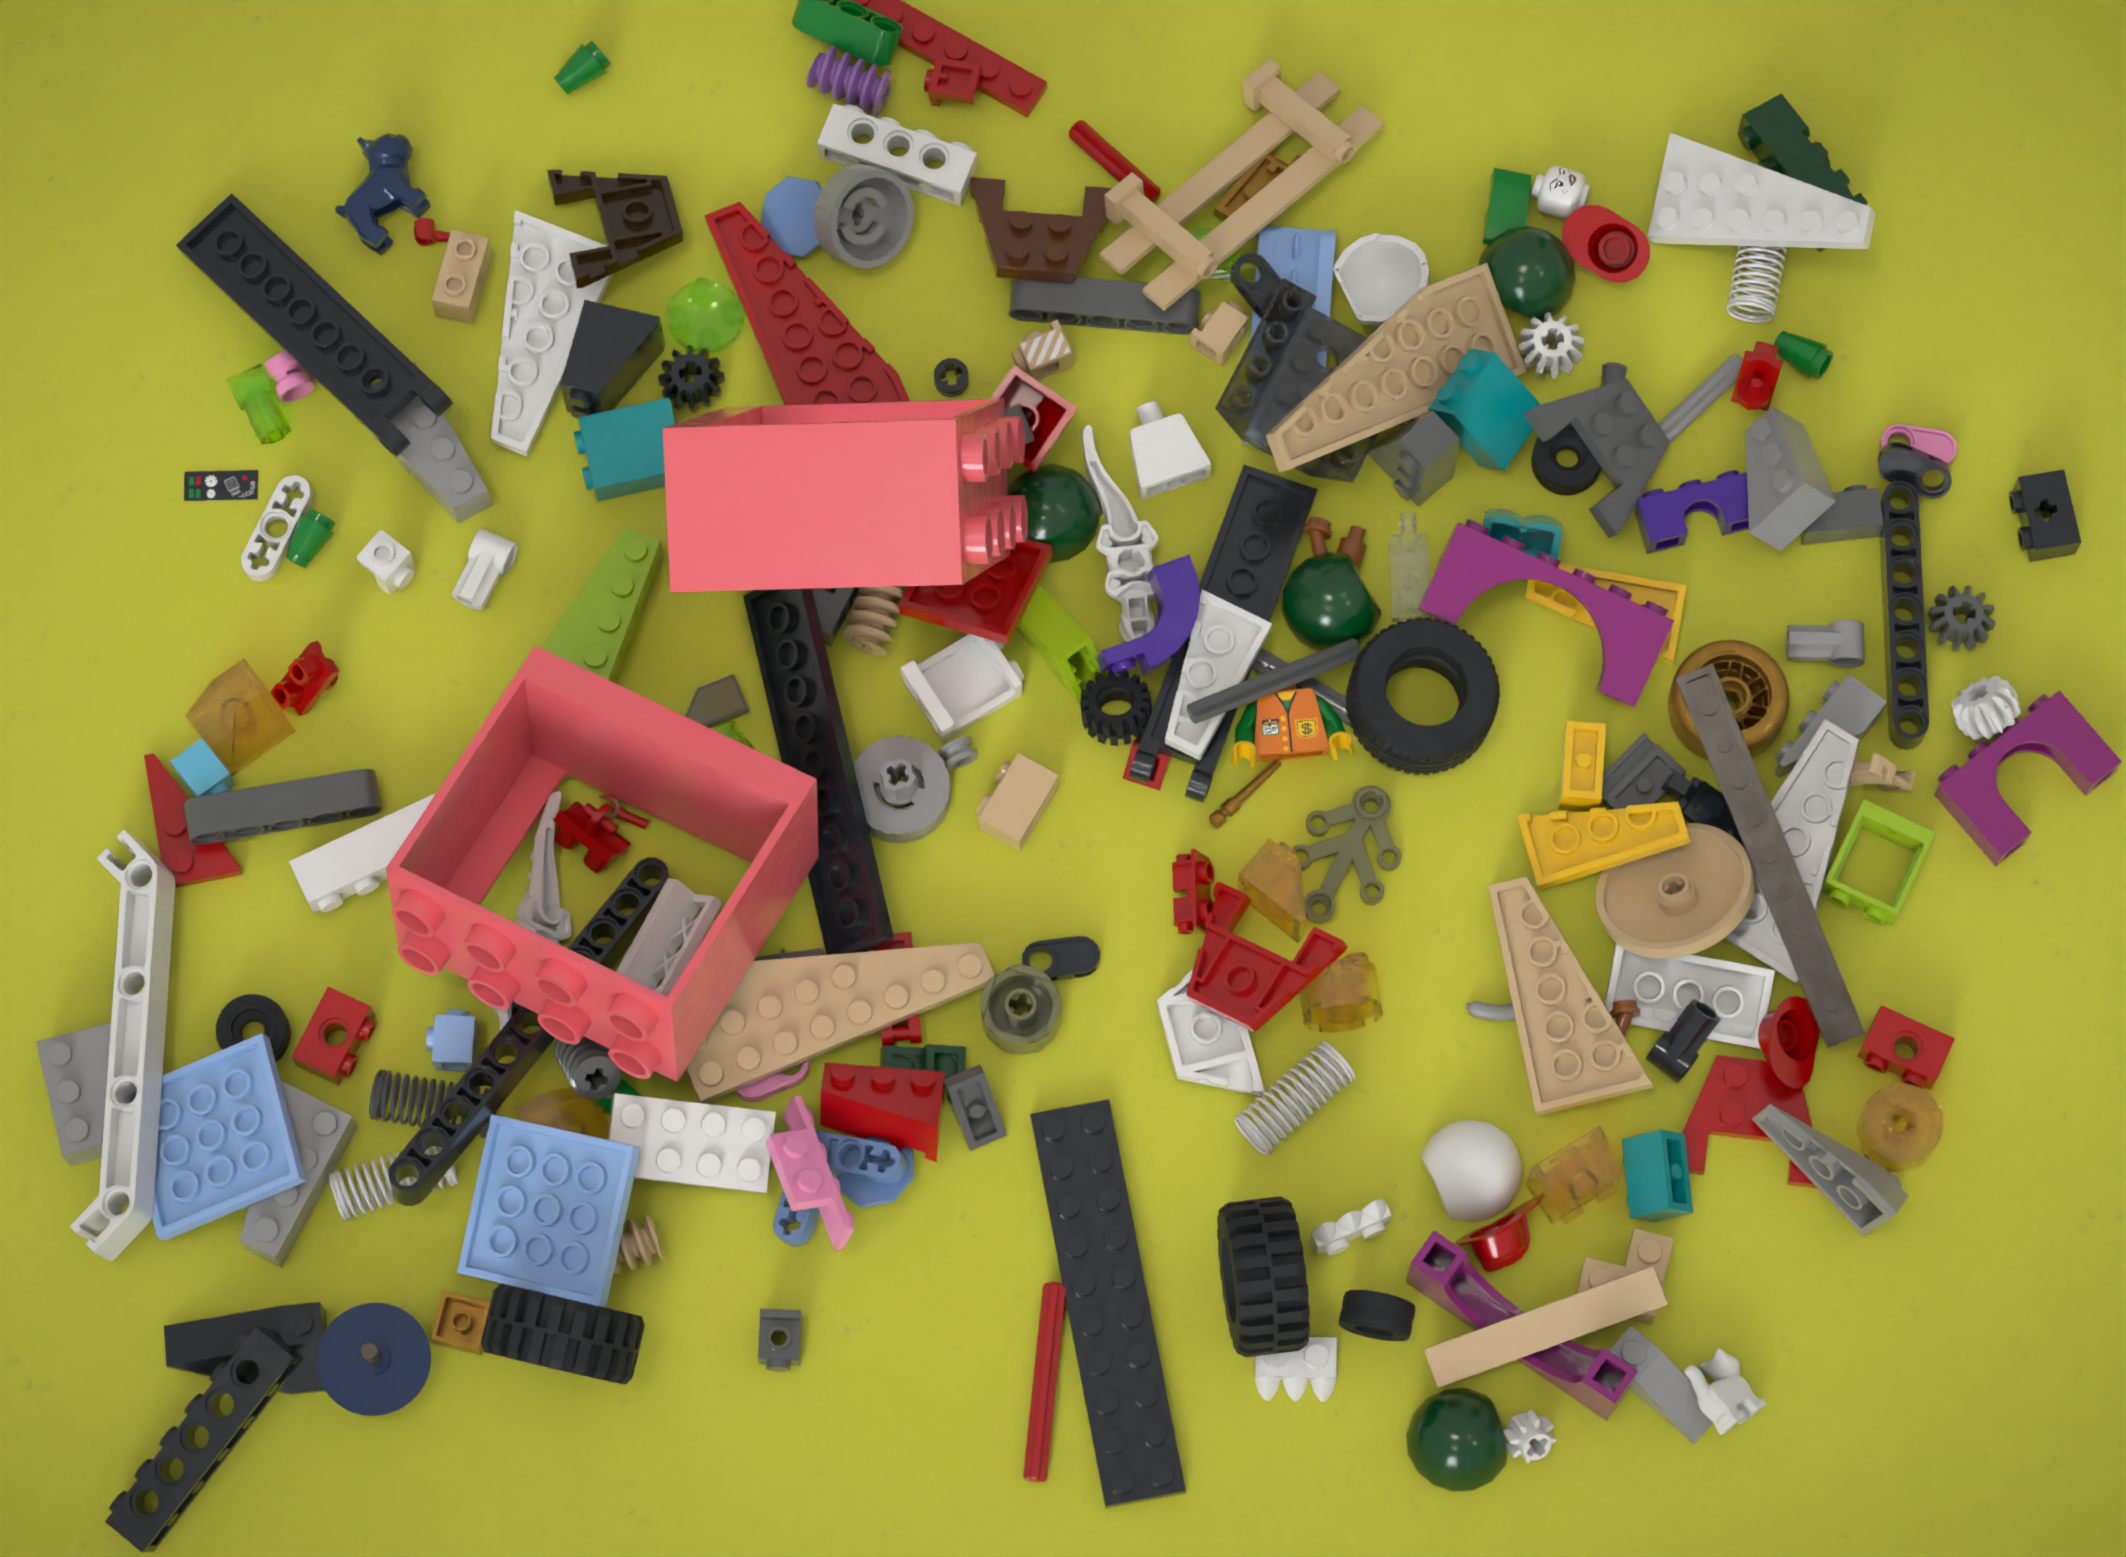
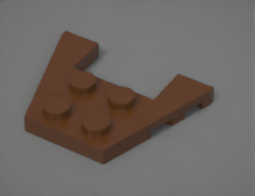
[970,177,1112,283]

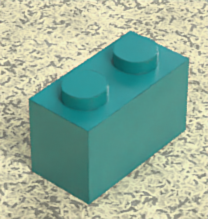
[1622,1129,1693,1222]

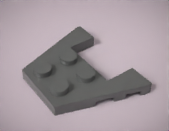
[1523,379,1670,538]

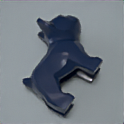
[335,133,431,255]

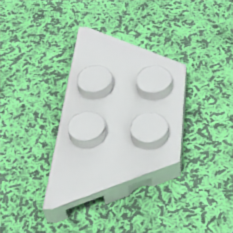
[1157,970,1265,1096]

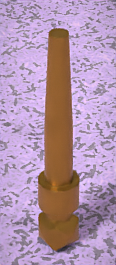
[1209,760,1282,828]

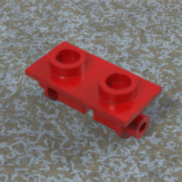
[1172,849,1214,935]

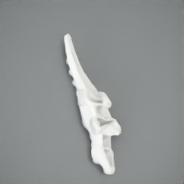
[1081,425,1159,642]
[493,791,572,1032]

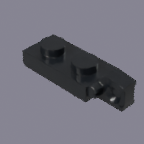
[1661,772,1743,847]

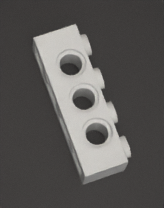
[817,103,977,207]

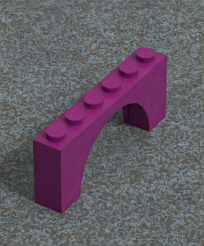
[1417,519,1674,707]
[1406,1230,1638,1421]

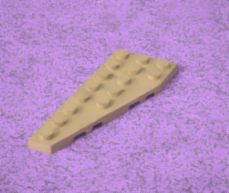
[1266,263,1527,472]
[686,942,995,1104]

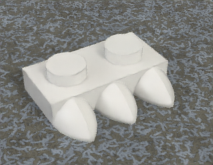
[1310,1199,1392,1256]
[1255,1337,1337,1402]

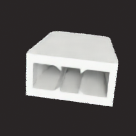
[1129,401,1211,500]

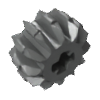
[1928,585,1996,652]

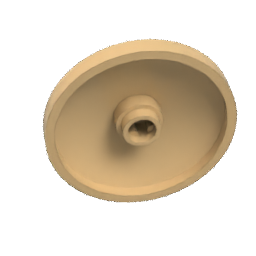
[1595,823,1755,958]

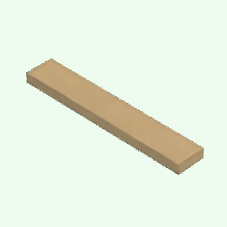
[1424,1266,1668,1388]

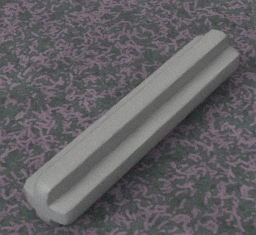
[1658,354,1743,442]

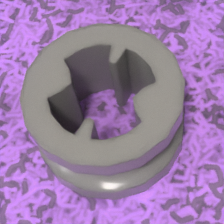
[939,736,979,770]

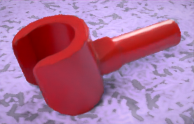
[414,218,450,247]
[598,795,649,829]

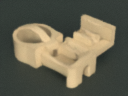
[1848,753,1916,791]

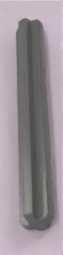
[1186,638,1362,724]

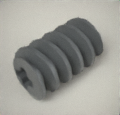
[554,1036,621,1099]

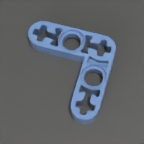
[773,1130,908,1246]

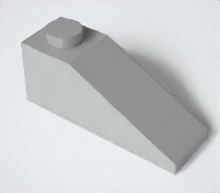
[1609,1326,1713,1444]

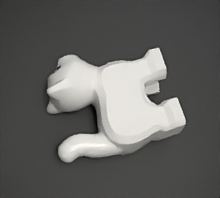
[1684,1348,1767,1435]

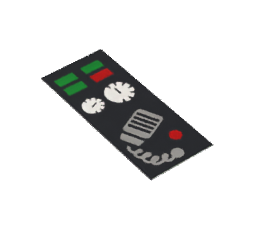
[184,470,258,501]

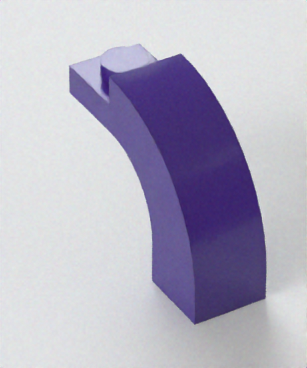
[1096,555,1200,675]

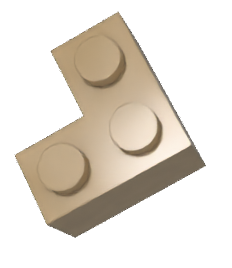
[1575,1228,1674,1325]

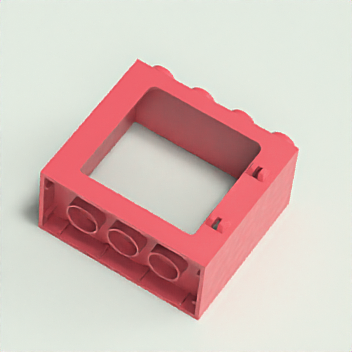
[663,398,1028,592]
[386,645,819,1082]

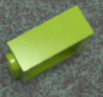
[1822,799,1936,925]

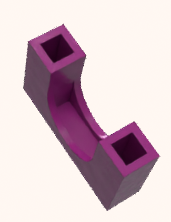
[1934,690,2122,867]

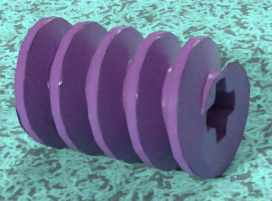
[806,46,891,117]

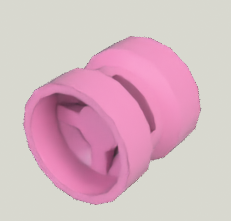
[264,351,315,403]

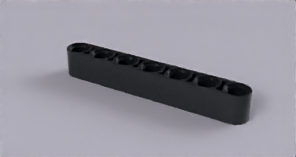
[1879,481,1929,750]

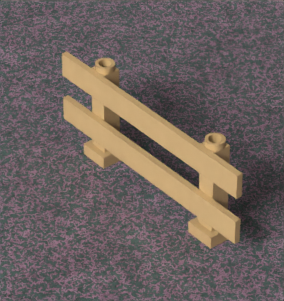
[1100,58,1384,311]

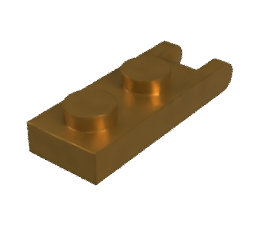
[1213,144,1301,221]

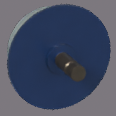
[317,1303,431,1416]

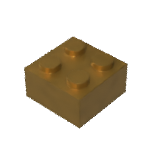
[430,1290,491,1355]

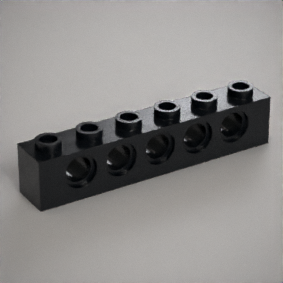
[105,1327,304,1552]

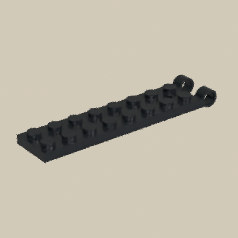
[176,193,453,457]
[1129,465,1317,803]

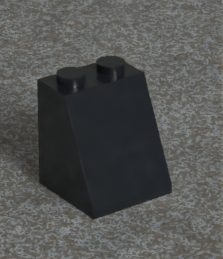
[560,300,665,419]

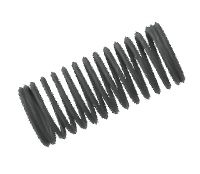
[369,1069,497,1139]

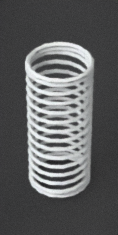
[1726,246,1787,323]
[1234,1041,1356,1156]
[328,1146,459,1222]

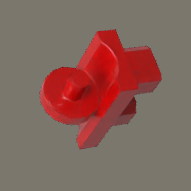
[1731,341,1783,411]
[270,641,340,716]
[553,801,631,873]

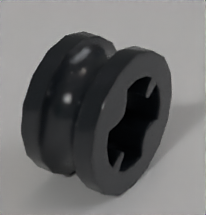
[934,358,969,397]

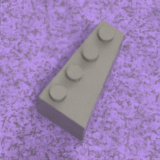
[371,363,492,523]
[240,1081,358,1268]

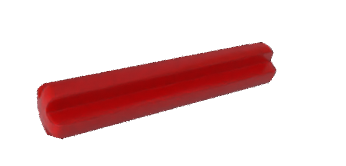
[1069,120,1161,203]

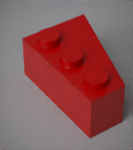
[820,1062,945,1162]

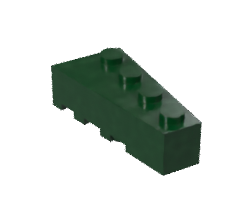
[1738,93,1868,252]

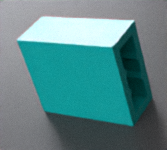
[1428,348,1541,471]
[574,397,675,502]

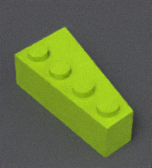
[540,528,664,683]

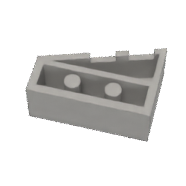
[1745,406,1836,552]
[36,1022,111,1166]

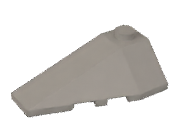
[1752,1104,1909,1236]

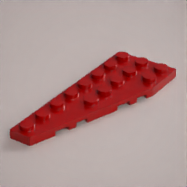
[704,202,910,405]

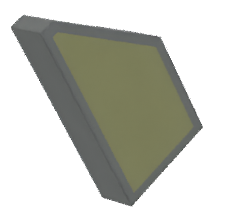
[685,674,749,728]

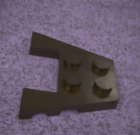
[547,170,683,289]

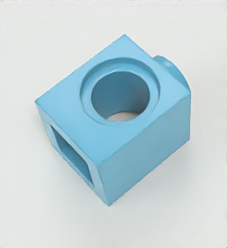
[170,738,236,797]

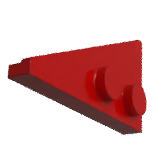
[144,753,243,888]

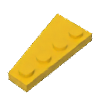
[1525,563,1687,664]
[1516,802,1691,890]

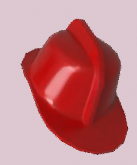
[1562,205,1650,283]
[1758,996,1820,1089]
[1456,1196,1543,1272]

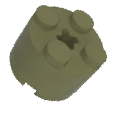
[980,965,1061,1054]

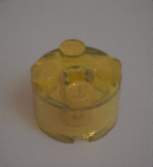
[1299,952,1383,1033]
[1856,1082,1943,1172]

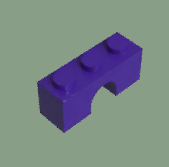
[1634,470,1749,554]

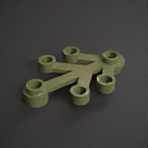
[1289,786,1401,924]

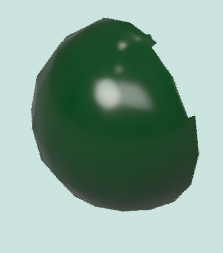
[1478,226,1576,322]
[1008,464,1101,563]
[1282,552,1381,651]
[1406,1388,1507,1491]

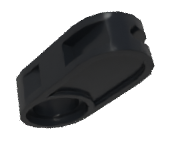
[1230,253,1295,324]
[1878,442,1952,499]
[1022,936,1100,981]

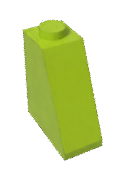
[1017,584,1108,705]

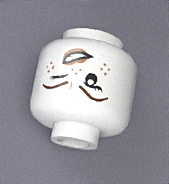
[1531,165,1591,220]

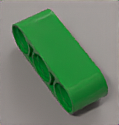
[792,0,903,66]

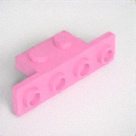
[766,1095,854,1251]

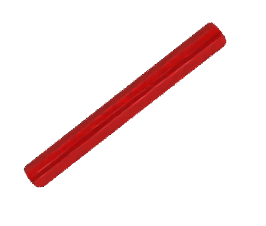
[1023,1282,1066,1482]

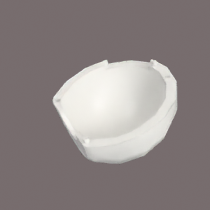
[1333,232,1430,326]
[1421,1119,1523,1223]

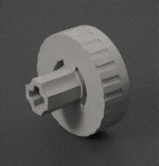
[813,164,914,269]
[853,736,951,843]

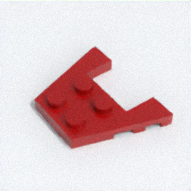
[1186,881,1348,1032]
[1682,1055,1817,1188]

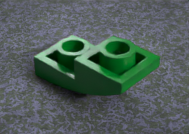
[1483,168,1531,244]

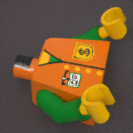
[1231,684,1354,768]

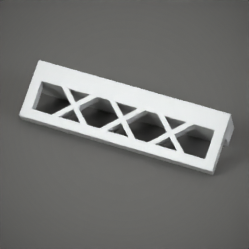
[616,878,722,996]

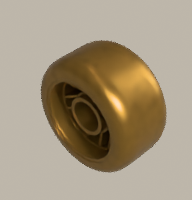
[1668,640,1789,761]

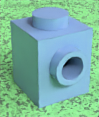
[426,1009,479,1072]

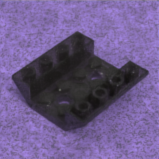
[1215,278,1378,483]

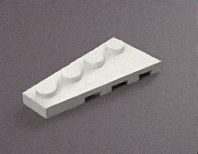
[1165,589,1272,760]

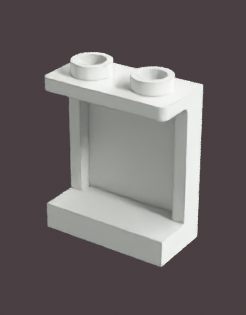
[900,634,1025,743]

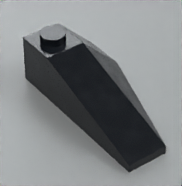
[164,1302,327,1395]

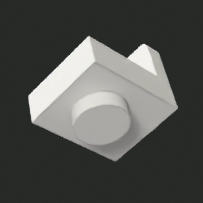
[357,530,416,596]

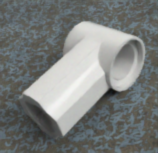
[452,528,518,611]

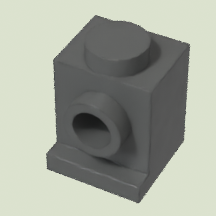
[758,1309,803,1372]

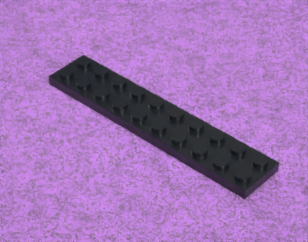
[743,589,894,955]
[1030,1099,1186,1509]

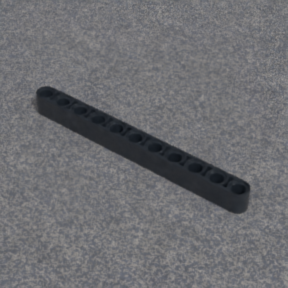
[388,857,669,1206]

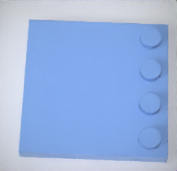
[130,1033,306,1241]
[457,1114,641,1307]

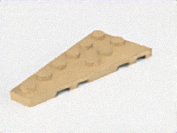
[1488,876,1655,1116]

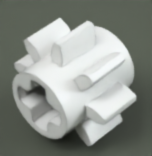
[1503,1410,1556,1463]

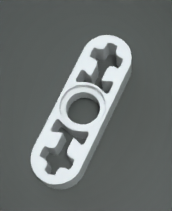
[241,475,313,582]

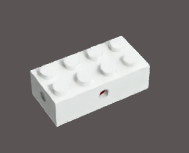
[607,1093,776,1193]

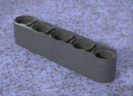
[1009,277,1200,335]
[183,769,382,845]

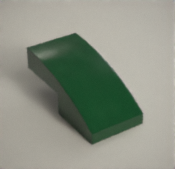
[880,1044,966,1089]

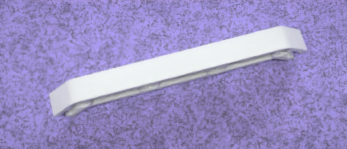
[70,829,175,1262]

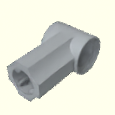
[1786,620,1864,668]

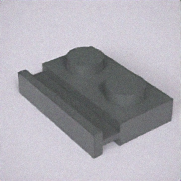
[1602,732,1686,810]

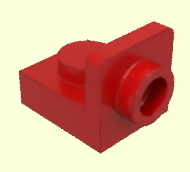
[924,57,982,107]

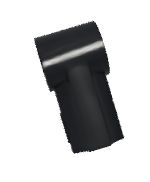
[1645,999,1721,1083]

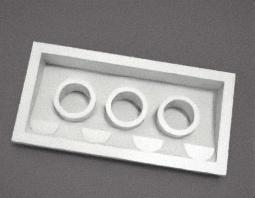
[1605,943,1775,1049]

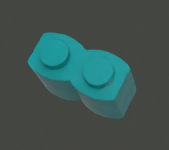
[1483,509,1563,559]

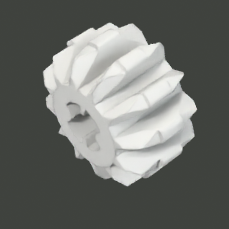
[1518,312,1584,380]
[1951,676,2021,740]

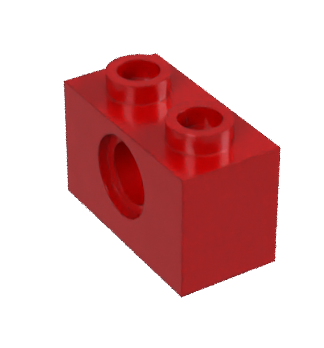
[291,987,377,1086]
[1857,1005,1955,1090]

